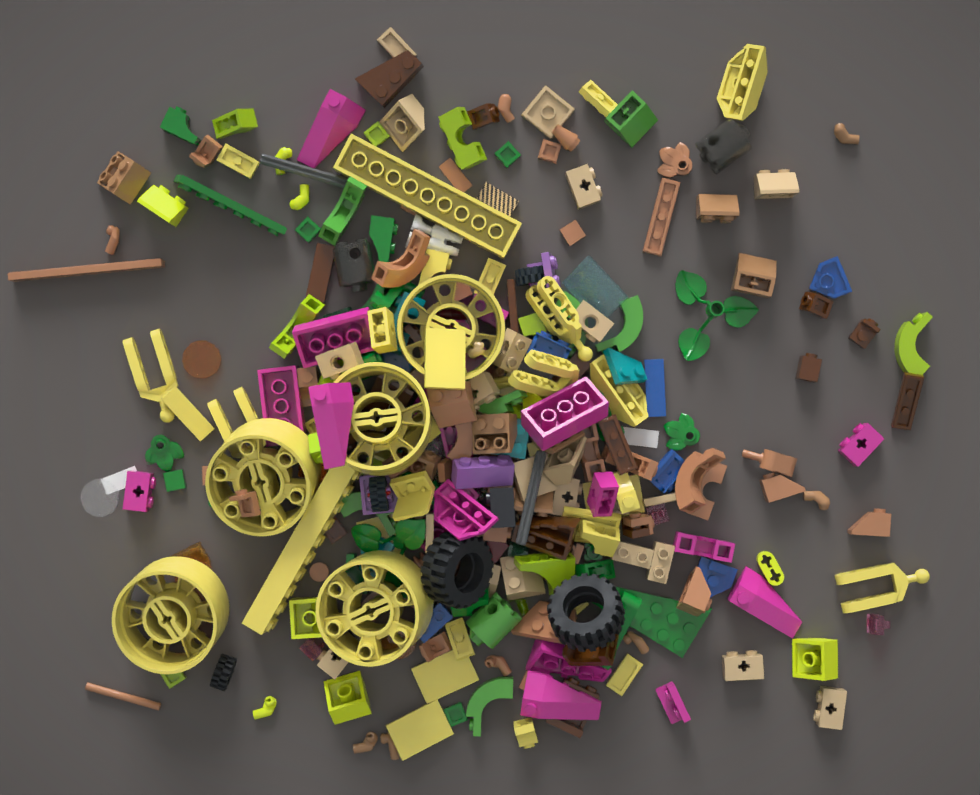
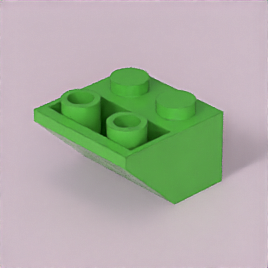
[604,90,658,148]

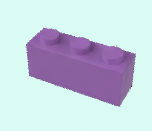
[451,454,515,489]

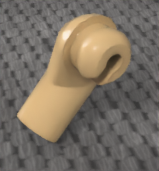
[468,342,485,358]

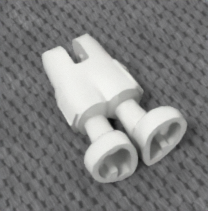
[405,214,463,256]

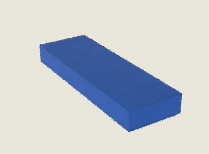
[644,359,666,417]

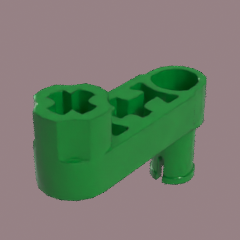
[369,280,425,310]

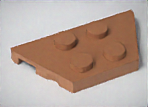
[511,601,577,645]

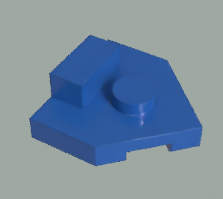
[809,256,852,299]
[697,556,738,597]

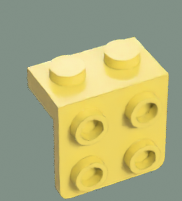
[389,471,435,521]

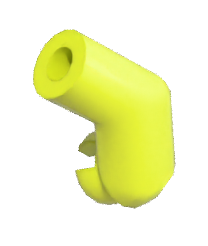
[275,147,293,175]
[289,184,309,210]
[253,696,277,720]

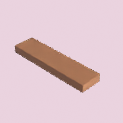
[642,178,681,257]

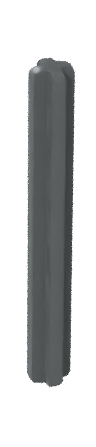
[260,154,348,188]
[516,450,547,546]

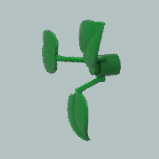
[675,270,759,361]
[351,519,426,599]

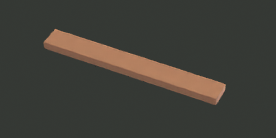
[8,258,165,282]

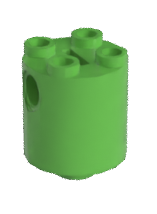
[466,592,523,649]

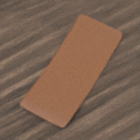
[439,158,472,192]

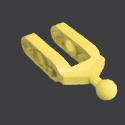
[525,276,593,362]
[123,328,179,423]
[508,350,593,397]
[207,387,266,459]
[834,563,930,613]

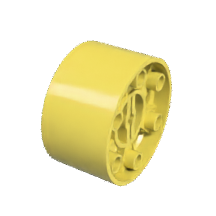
[396,274,505,380]
[333,362,432,476]
[205,418,322,536]
[316,550,433,667]
[112,557,229,674]

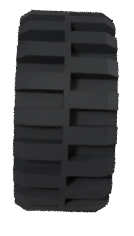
[420,532,494,609]
[547,573,625,652]

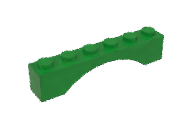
[360,215,398,310]

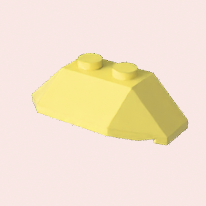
[717,44,768,121]
[590,354,648,427]

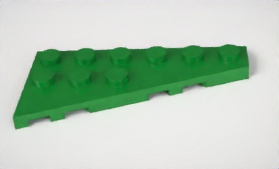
[173,175,287,236]
[591,586,712,658]

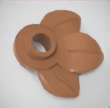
[657,142,693,178]

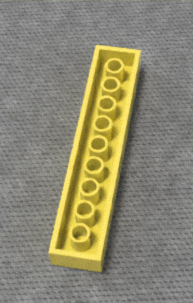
[333,134,522,259]
[242,455,362,635]

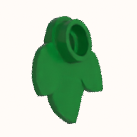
[664,413,700,451]
[145,435,184,472]

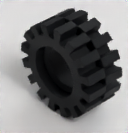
[210,653,237,691]

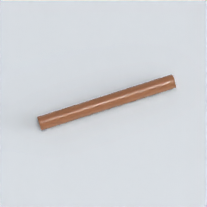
[85,682,161,711]

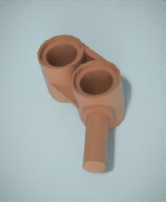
[742,449,797,477]

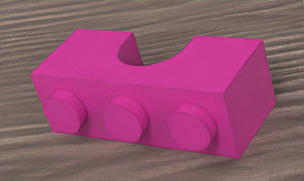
[673,531,735,563]

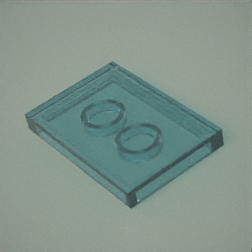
[562,256,628,318]

